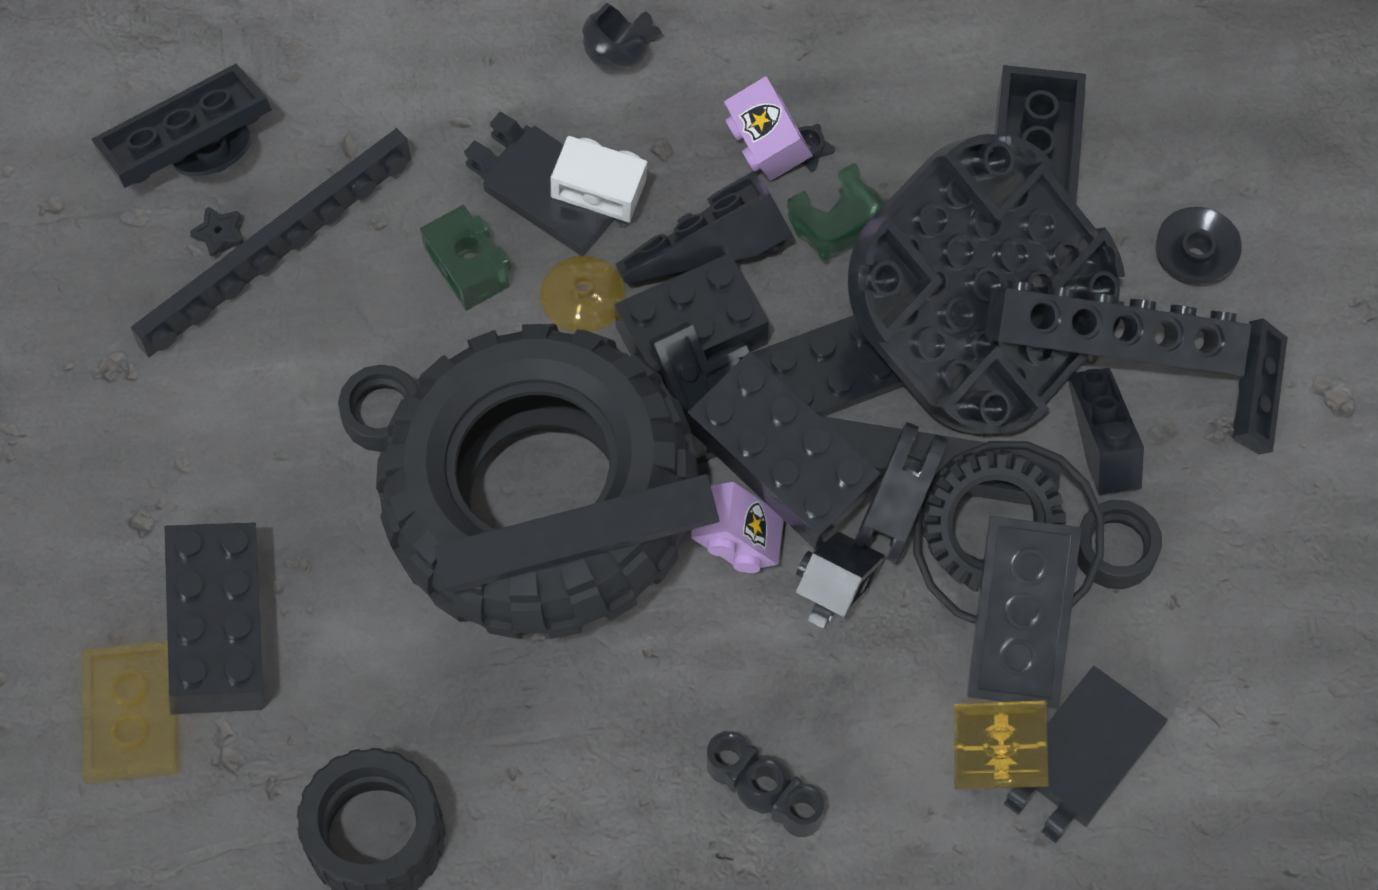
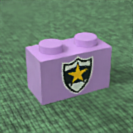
[724,76,813,181]
[691,482,784,573]

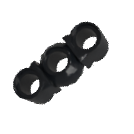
[707,731,824,837]

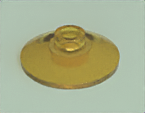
[540,256,625,332]

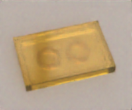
[82,641,178,784]

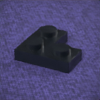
[648,322,749,419]

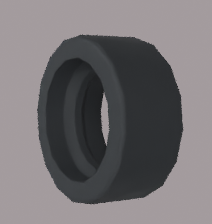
[338,364,418,452]
[1077,500,1162,589]

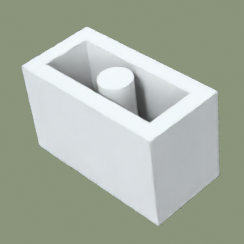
[551,136,647,223]

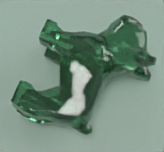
[787,163,889,261]

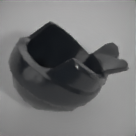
[582,3,661,70]

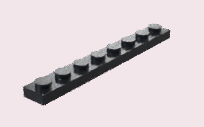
[130,128,411,358]

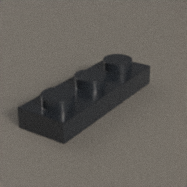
[1233,318,1288,455]

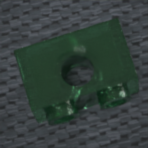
[420,204,511,311]

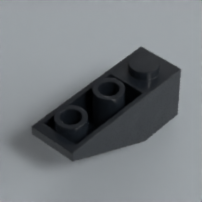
[1068,368,1144,494]

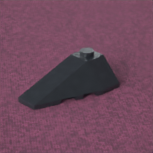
[615,171,793,283]

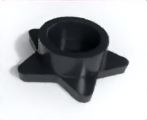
[798,124,835,172]
[190,207,244,256]

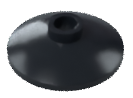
[173,125,251,176]
[1156,207,1242,283]

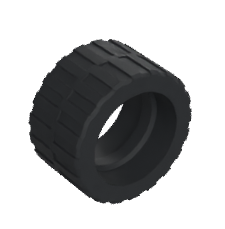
[296,748,446,890]

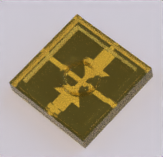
[954,700,1049,789]

